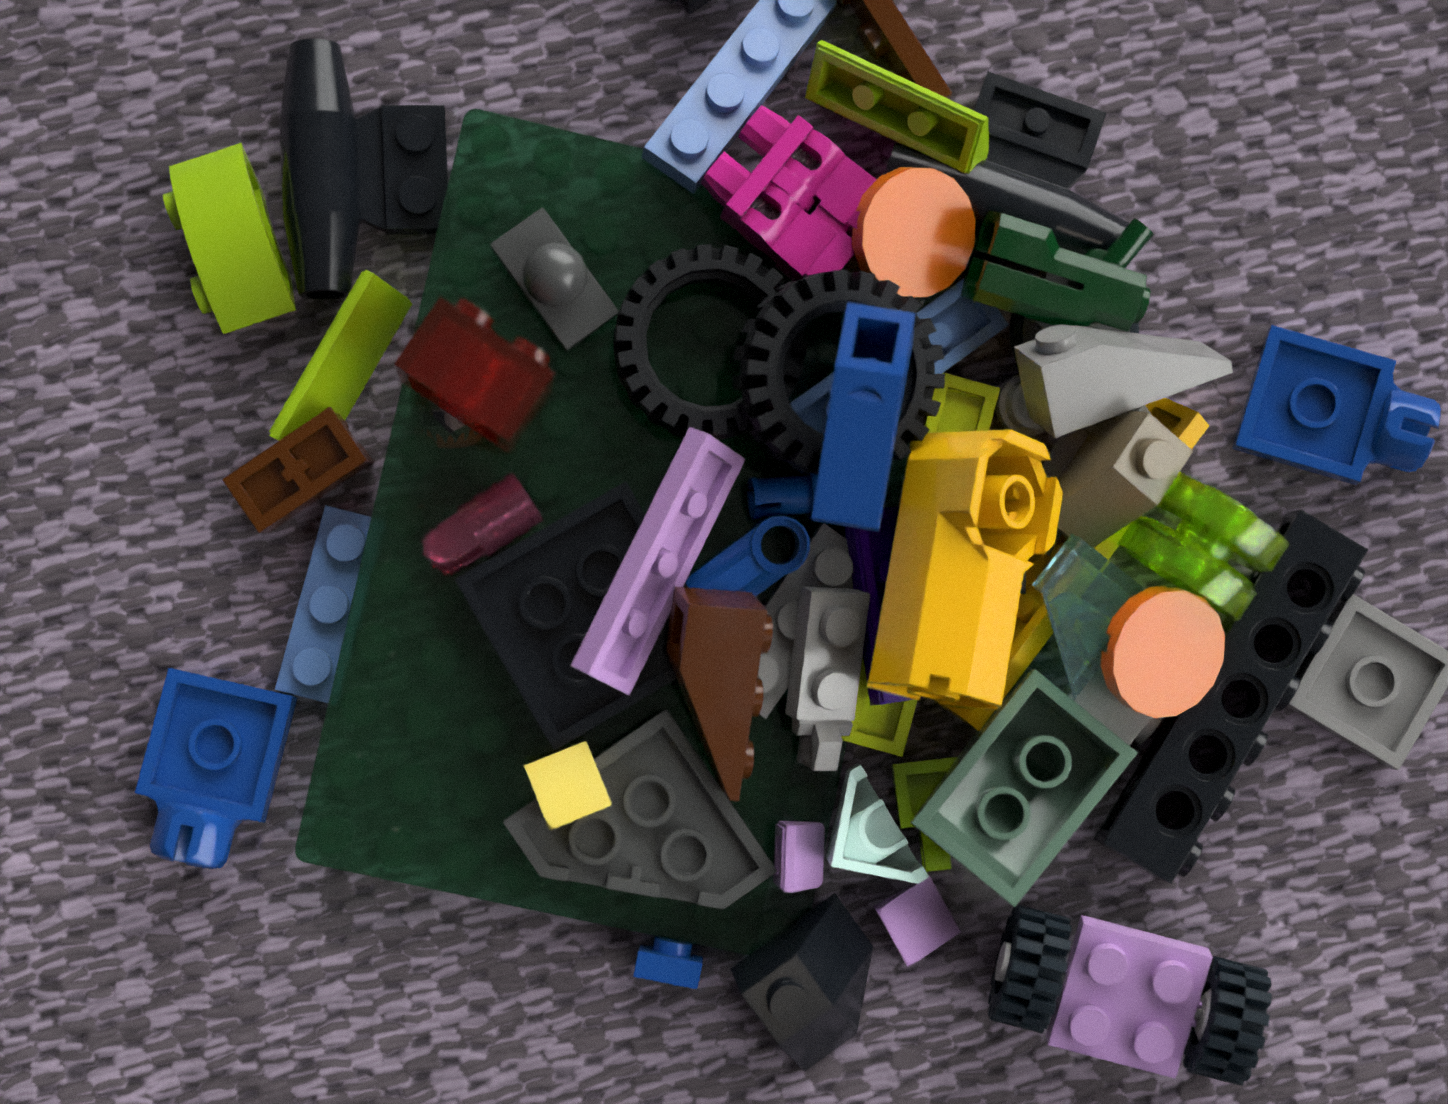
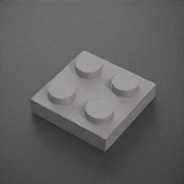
[1287,594,1448,770]

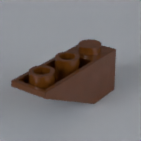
[666,587,773,801]

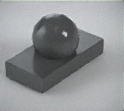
[490,207,619,352]

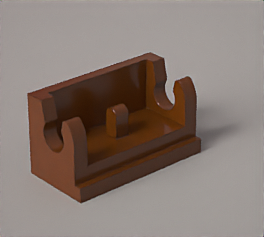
[222,407,373,533]

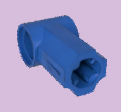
[685,516,810,597]

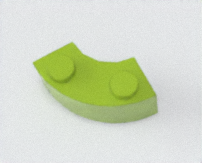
[163,143,296,334]

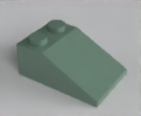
[910,669,1138,907]

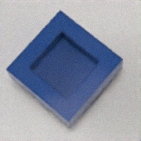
[633,936,703,989]

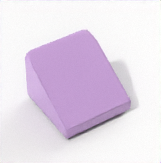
[773,821,825,892]
[874,875,961,967]

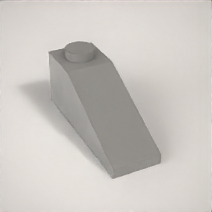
[1014,325,1233,438]

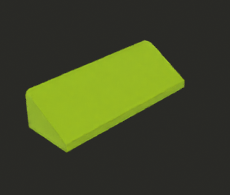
[805,40,989,174]
[269,269,412,441]

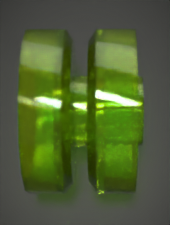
[1117,472,1290,621]

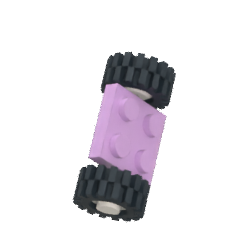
[988,904,1272,1086]

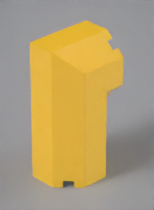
[867,429,1063,711]

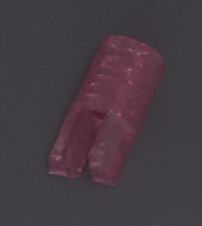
[422,472,544,575]

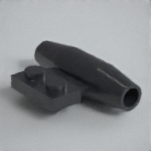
[279,39,450,300]
[884,71,1129,255]

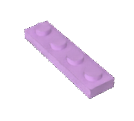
[571,427,746,695]

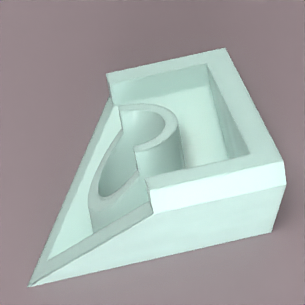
[826,763,929,884]

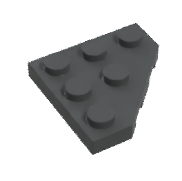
[503,709,778,909]

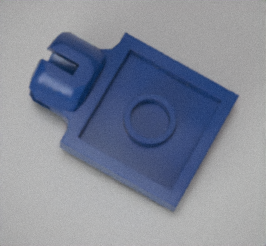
[1232,325,1441,485]
[135,668,298,869]

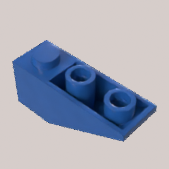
[812,302,915,532]

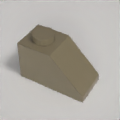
[1057,410,1193,552]

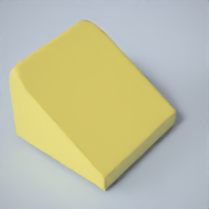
[524,741,612,830]

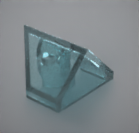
[1032,534,1145,700]

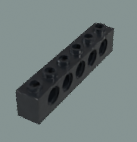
[1094,509,1368,884]

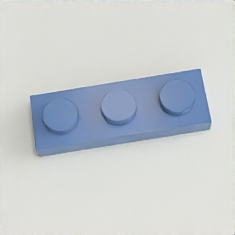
[275,505,389,706]

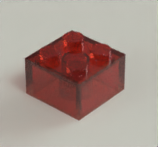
[394,297,555,454]

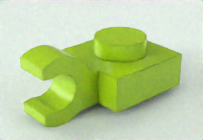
[891,757,957,872]

